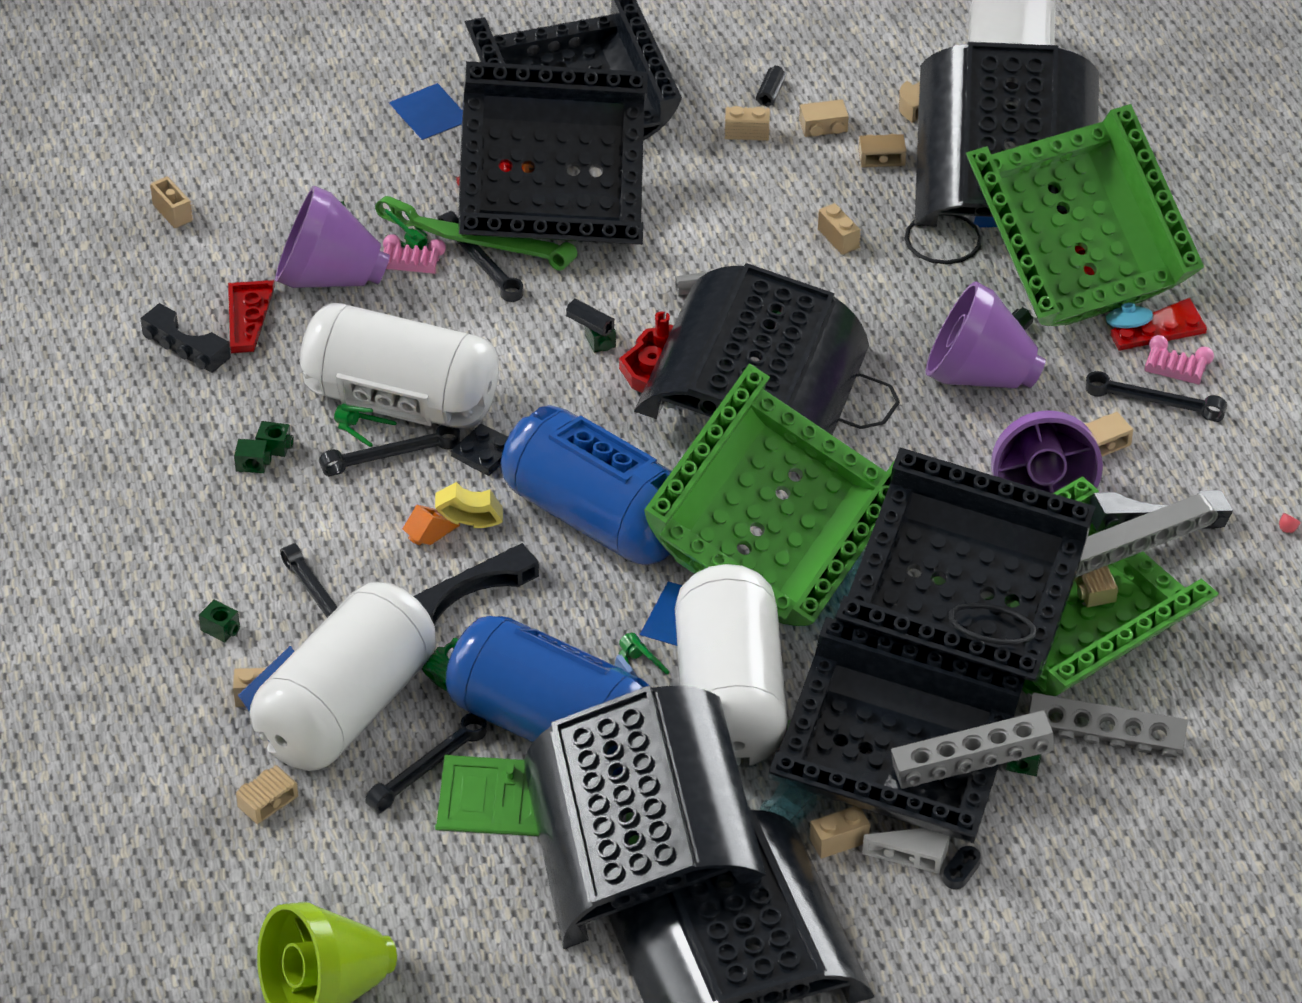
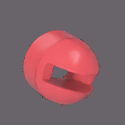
[1279,513,1301,533]

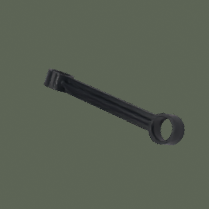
[437,211,523,302]
[1085,371,1228,422]
[319,425,460,477]
[280,543,338,618]
[365,713,487,814]

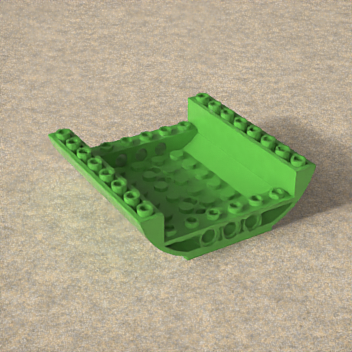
[966,104,1204,326]
[644,363,895,626]
[933,476,1219,697]

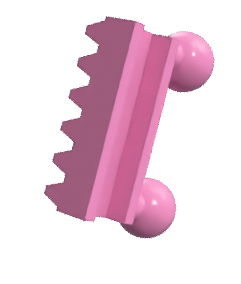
[383,234,446,274]
[1145,335,1214,385]

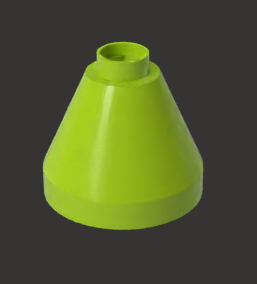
[257,902,397,1003]

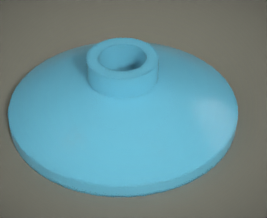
[1106,303,1153,328]

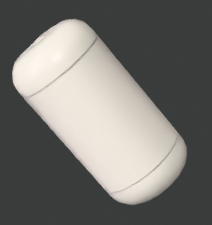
[968,0,1056,109]
[299,303,499,429]
[675,564,788,766]
[250,582,436,771]

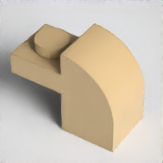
[899,81,920,123]

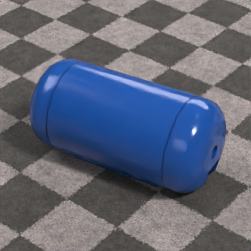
[501,405,672,565]
[446,616,652,776]

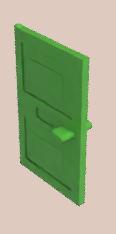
[435,755,539,836]

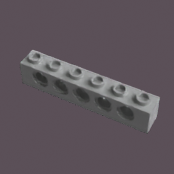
[1029,693,1188,757]
[891,710,1054,789]

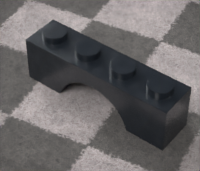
[140,303,231,373]

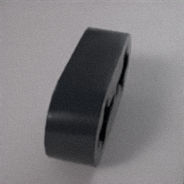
[943,846,981,889]

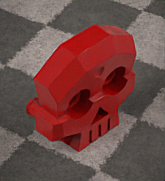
[619,311,674,393]

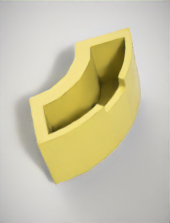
[435,482,503,528]

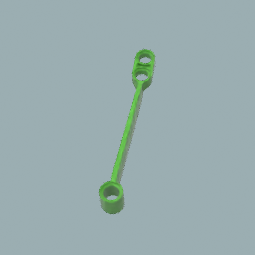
[375,196,578,271]

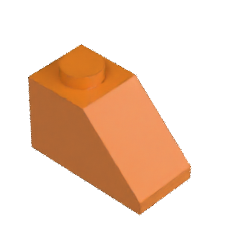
[402,504,460,546]

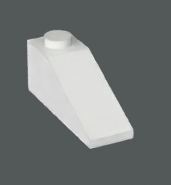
[862,828,949,874]

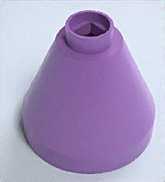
[275,186,390,288]
[925,281,1046,389]
[991,410,1103,493]

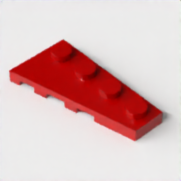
[228,280,275,353]
[1110,297,1207,351]

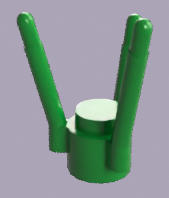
[385,209,428,250]
[334,403,397,447]
[619,632,670,674]

